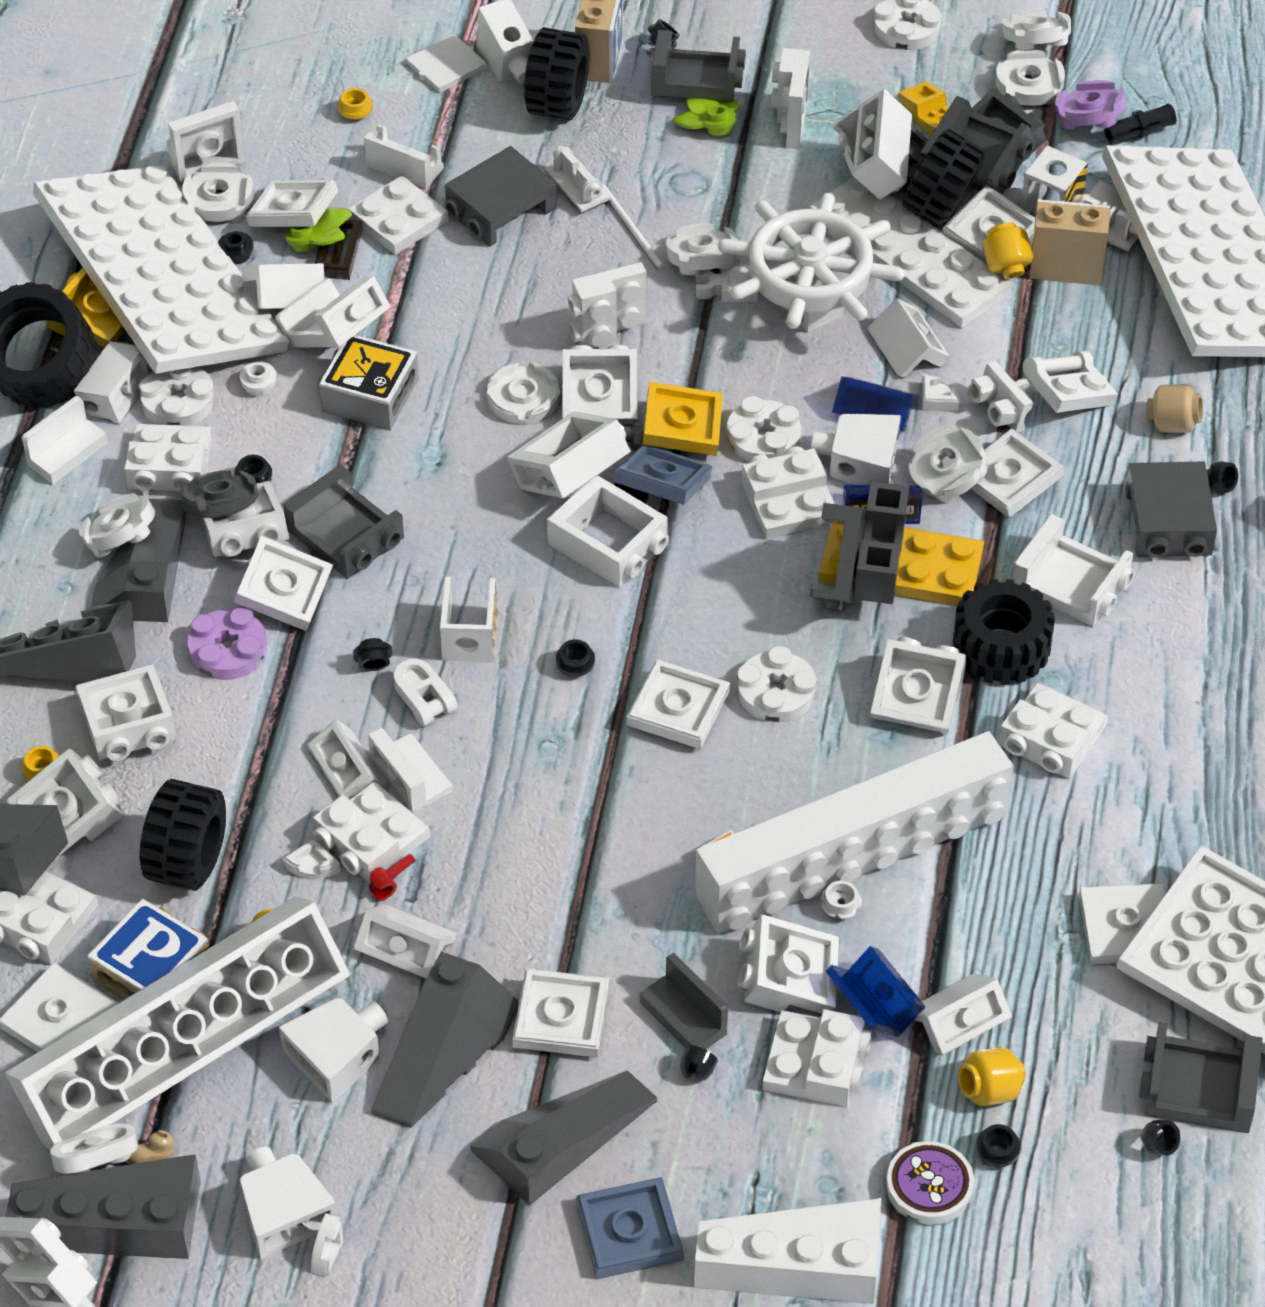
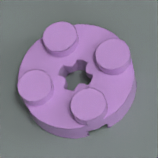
[1055,80,1126,130]
[187,607,267,680]

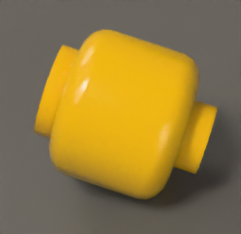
[982,222,1034,279]
[958,1047,1026,1107]

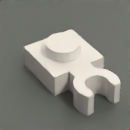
[695,266,758,302]

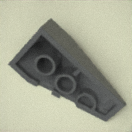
[91,499,187,622]
[0,599,136,682]
[371,951,519,1128]
[470,1070,657,1206]

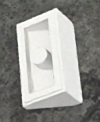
[307,719,386,799]

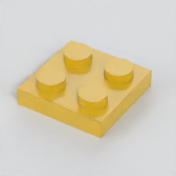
[642,382,723,456]

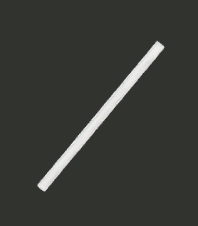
[602,184,664,270]

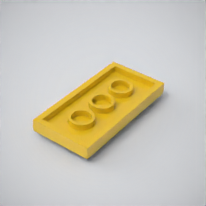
[818,523,985,606]

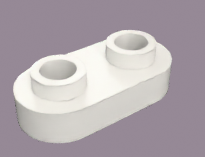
[50,1124,138,1175]

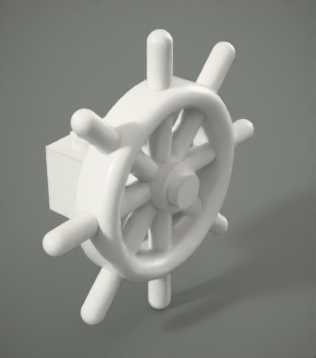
[718,193,905,333]

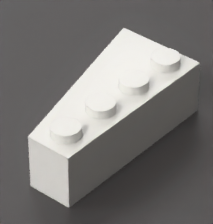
[694,1198,882,1304]

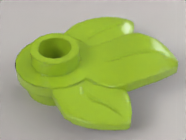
[673,98,740,136]
[285,207,352,252]

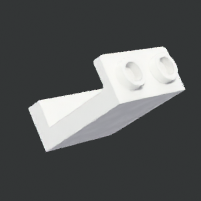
[275,276,391,348]
[1012,514,1135,627]

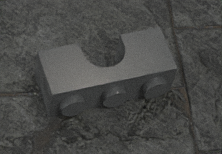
[854,481,910,604]

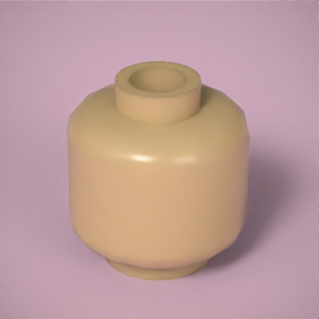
[1146,384,1203,433]

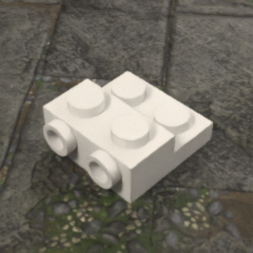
[771,48,810,150]
[166,101,245,183]
[568,262,646,349]
[562,345,637,424]
[124,424,212,492]
[742,446,835,539]
[201,481,289,557]
[870,637,966,734]
[76,664,177,761]
[999,682,1108,779]
[7,748,123,858]
[313,781,430,884]
[0,871,99,965]
[737,914,839,1014]
[762,1009,872,1108]

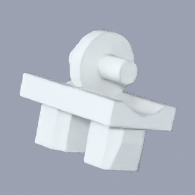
[968,361,1034,433]

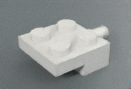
[0,1217,98,1307]

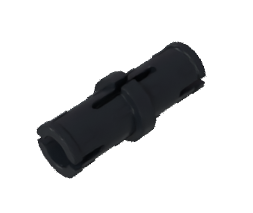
[1104,103,1177,145]

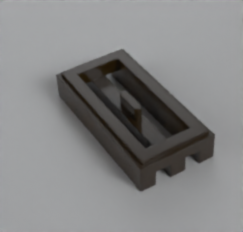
[315,220,362,280]

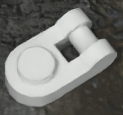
[394,659,458,727]

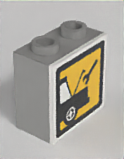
[317,335,419,431]

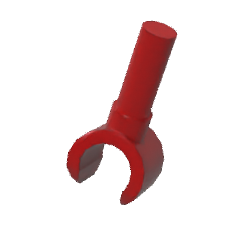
[369,854,415,901]

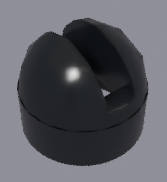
[1207,461,1239,493]
[680,1045,718,1082]
[1141,1120,1180,1155]

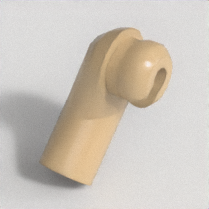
[124,1130,174,1165]

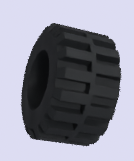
[524,27,590,121]
[902,129,986,228]
[952,579,1055,685]
[139,779,226,891]

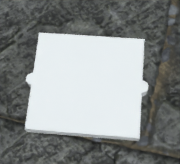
[406,34,487,93]

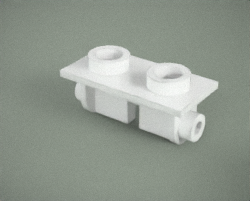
[544,146,611,212]

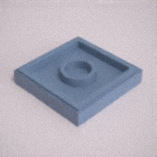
[614,444,712,505]
[576,1177,684,1279]

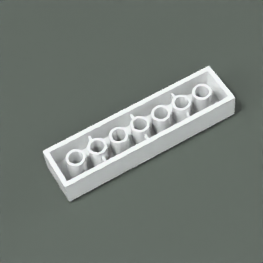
[695,731,1014,934]
[5,896,350,1150]

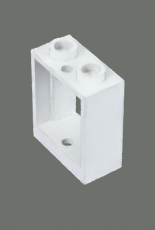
[506,411,631,498]
[547,475,669,588]

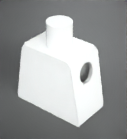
[476,0,533,85]
[811,414,901,489]
[279,998,388,1103]
[240,1147,337,1259]

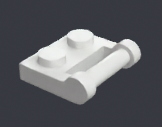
[1023,350,1118,413]

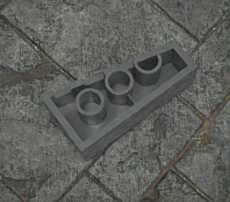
[0,804,68,896]
[5,1154,201,1259]

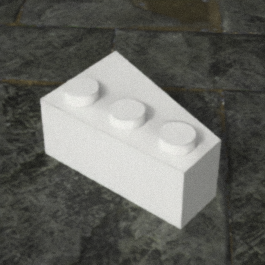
[832,89,912,200]

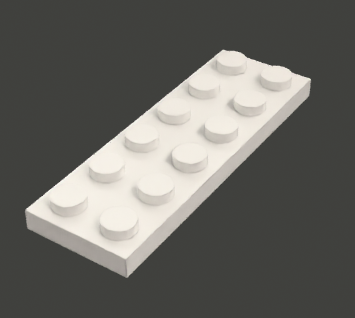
[809,177,1013,329]

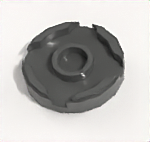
[181,470,259,518]

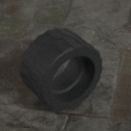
[0,282,97,408]

